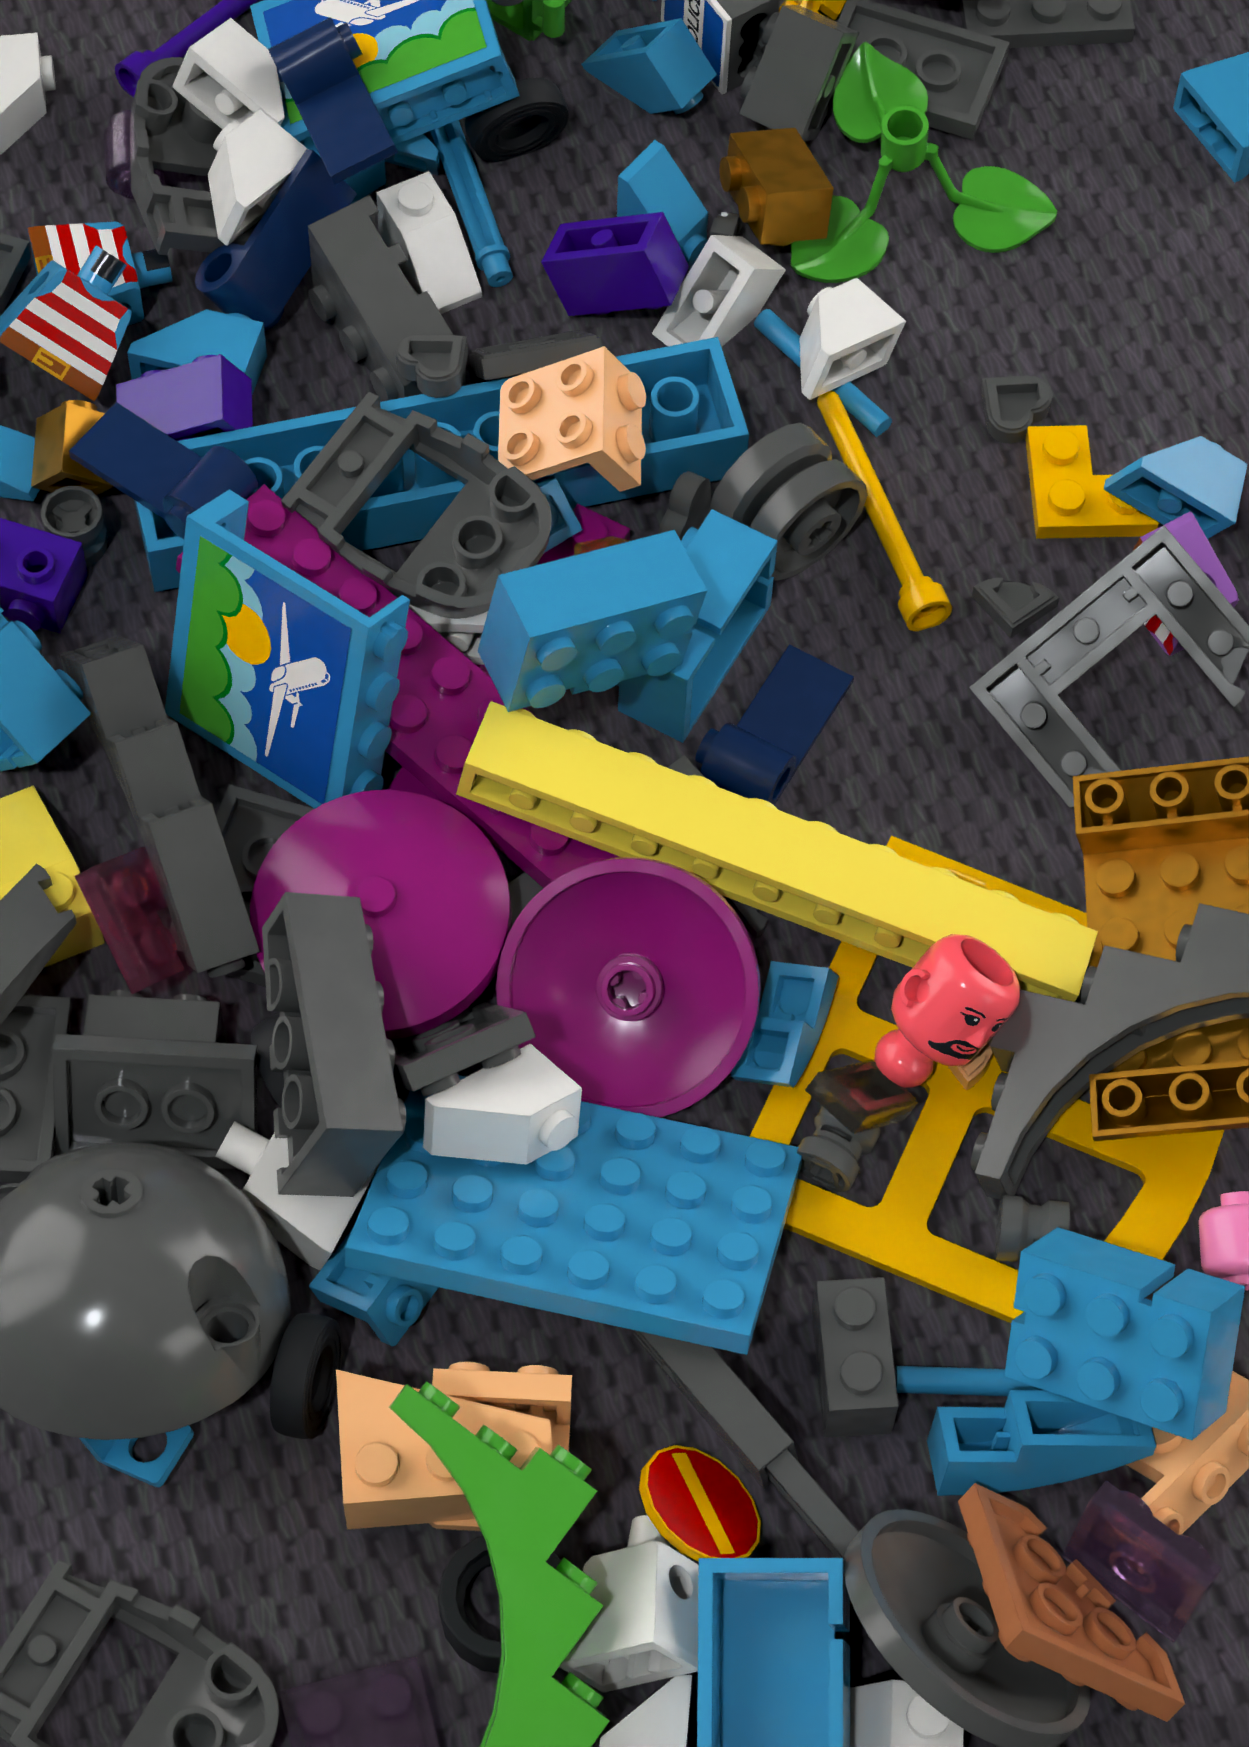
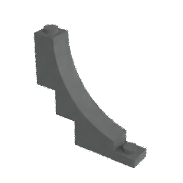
[58,635,260,977]

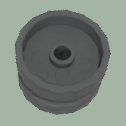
[709,423,868,581]

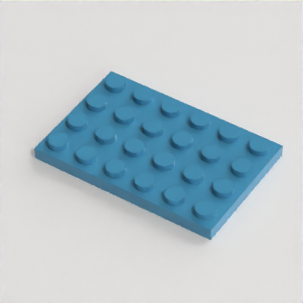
[345,1075,802,1355]

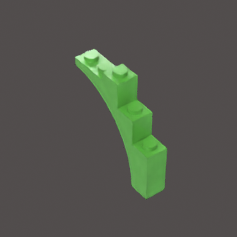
[388,1381,610,1747]

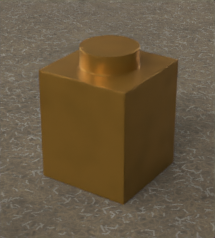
[31,400,114,495]

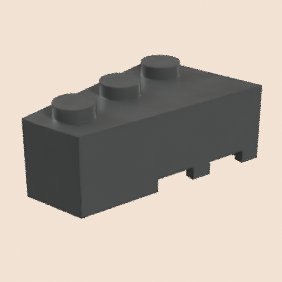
[308,195,466,402]

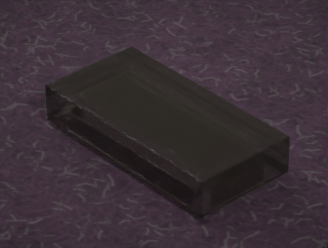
[805,1060,918,1134]

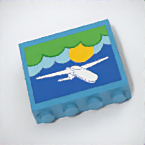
[250,0,520,157]
[165,489,410,809]

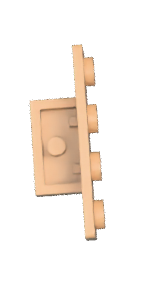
[1119,1371,1249,1568]

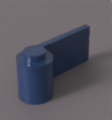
[268,17,398,185]
[195,149,357,331]
[69,402,259,539]
[695,644,854,806]

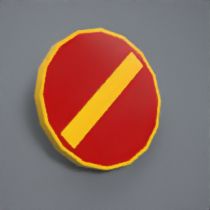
[639,1445,761,1562]

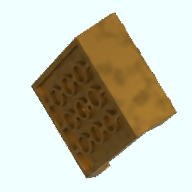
[1073,756,1249,1141]

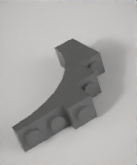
[971,903,1249,1200]

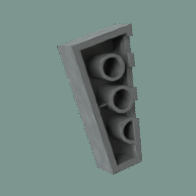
[262,892,406,1197]

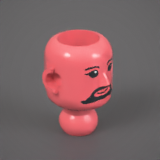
[874,934,1020,1088]

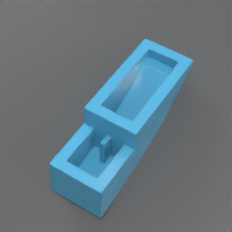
[927,1390,1156,1496]

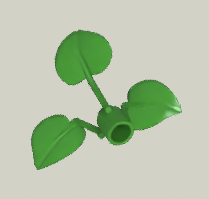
[791,42,1057,283]

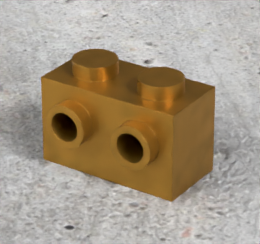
[719,128,834,246]

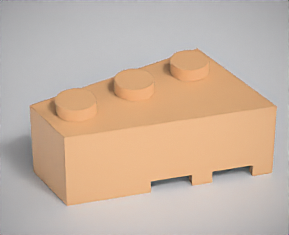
[336,1370,553,1530]

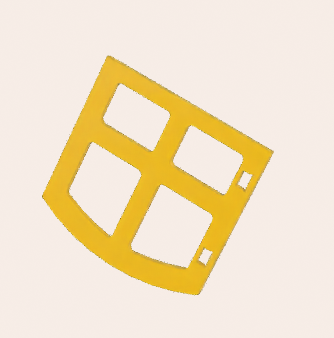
[750,835,1224,1323]

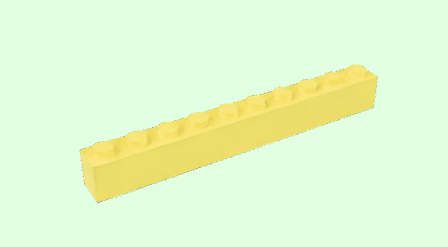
[456,701,1098,1002]

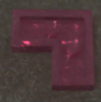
[74,846,185,994]

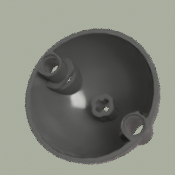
[0,1142,291,1440]

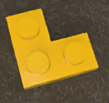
[1025,425,1159,539]

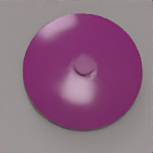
[249,790,512,1040]
[496,857,761,1118]

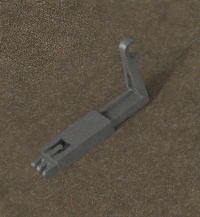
[632,1330,858,1608]

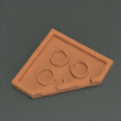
[958,1483,1185,1722]

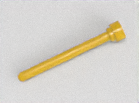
[817,390,952,631]

